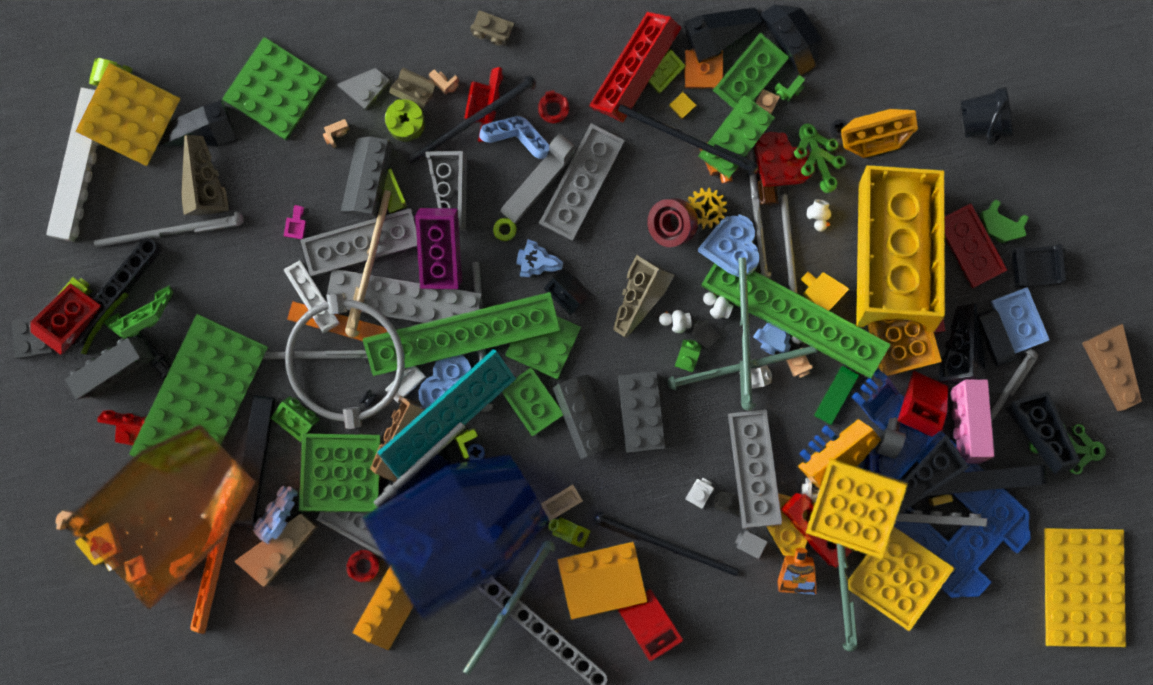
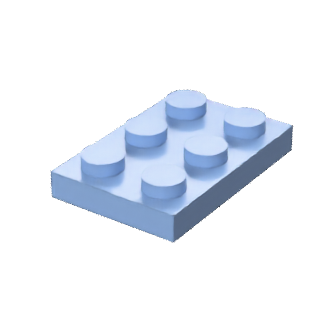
[990,287,1049,353]

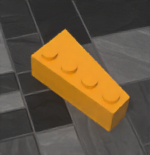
[798,419,882,490]

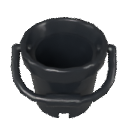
[960,87,1013,145]

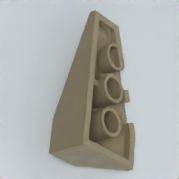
[181,135,229,216]
[613,255,674,338]

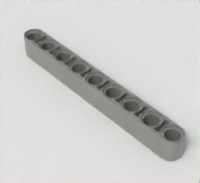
[470,568,607,685]

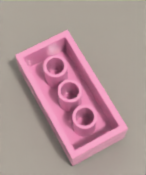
[950,380,994,464]

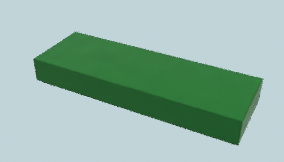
[814,366,859,425]

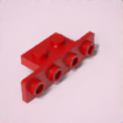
[464,67,503,143]
[97,410,147,446]

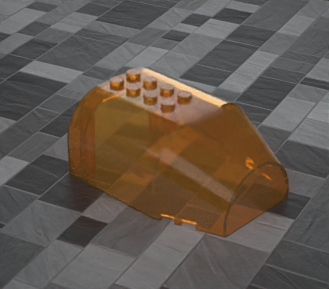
[63,424,255,610]

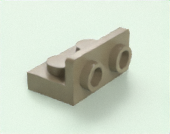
[470,10,514,46]
[389,68,436,109]

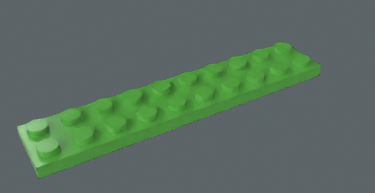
[702,263,891,379]
[363,292,560,376]

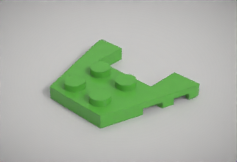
[103,285,173,339]

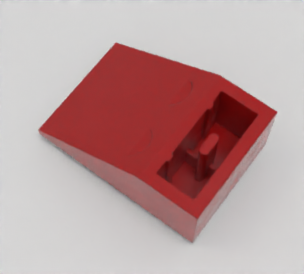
[897,371,948,437]
[618,589,683,662]

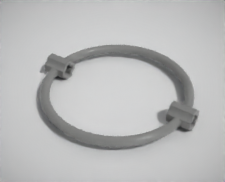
[285,293,405,429]

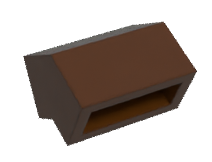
[758,180,779,205]

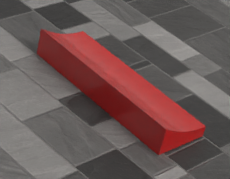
[589,12,682,123]

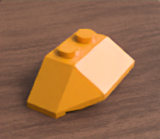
[841,109,918,158]

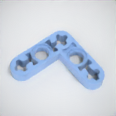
[479,116,549,159]

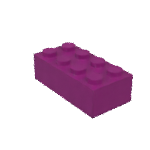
[415,208,462,289]

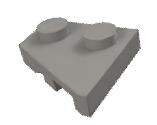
[338,68,390,110]

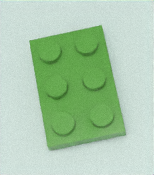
[502,368,563,437]

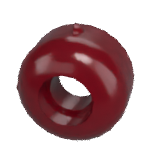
[647,198,698,247]

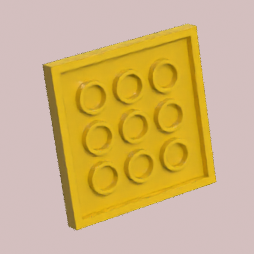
[75,62,181,166]
[806,458,907,559]
[848,526,954,631]

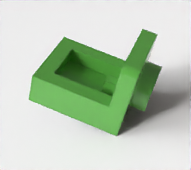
[774,75,805,101]
[675,339,702,372]

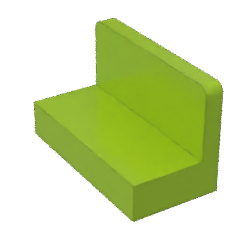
[382,169,408,214]
[454,429,477,459]

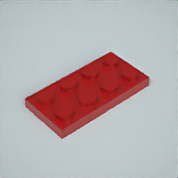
[944,203,1007,288]

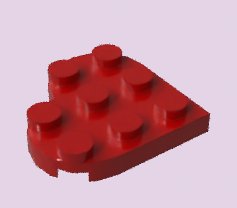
[754,132,815,187]

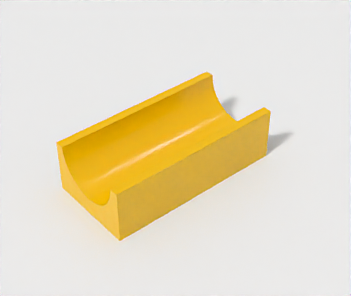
[856,165,944,332]

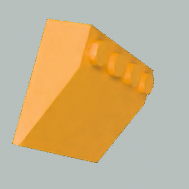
[867,319,942,376]
[557,542,647,620]

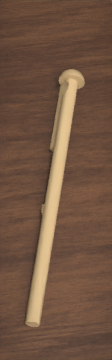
[345,190,391,338]

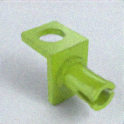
[549,517,590,548]

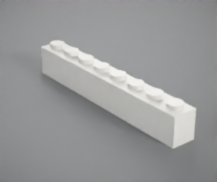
[46,87,100,242]

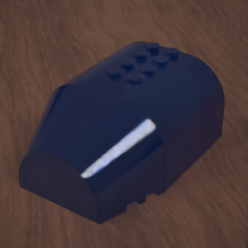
[362,454,549,621]

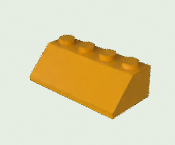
[352,563,427,650]

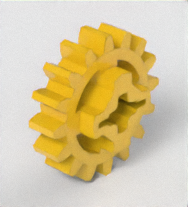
[688,187,727,229]

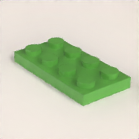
[713,33,789,108]
[698,95,775,179]

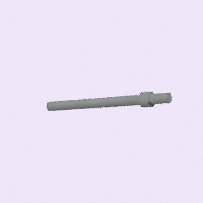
[374,422,466,508]

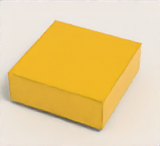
[669,92,696,119]
[928,494,953,506]

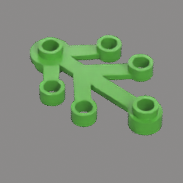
[794,124,846,193]
[1029,424,1106,474]

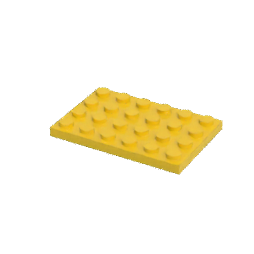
[1044,528,1126,647]

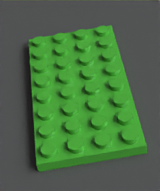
[129,314,268,487]

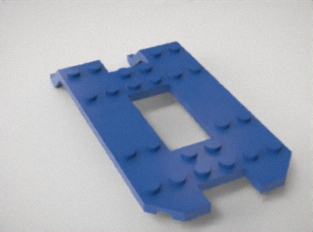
[799,369,1031,597]

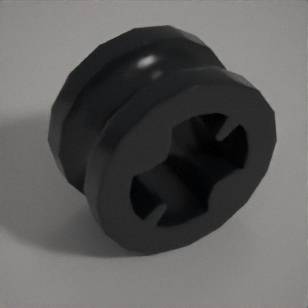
[830,119,847,138]
[359,389,378,408]

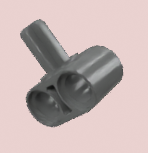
[876,417,906,459]

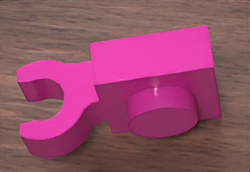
[284,205,307,239]

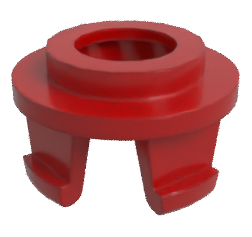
[538,90,569,124]
[346,550,379,582]

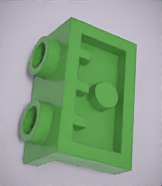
[271,396,319,442]

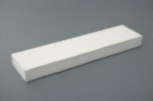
[284,260,339,333]

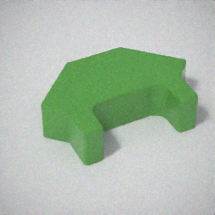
[979,200,1029,243]

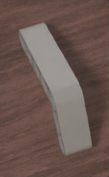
[500,133,575,223]

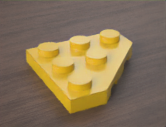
[766,493,815,556]

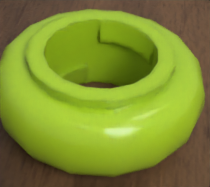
[493,218,517,241]

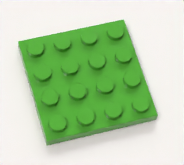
[222,37,328,140]
[299,434,380,513]

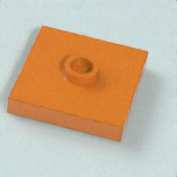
[685,50,723,89]

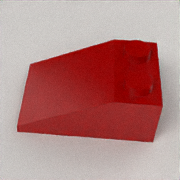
[30,283,101,355]

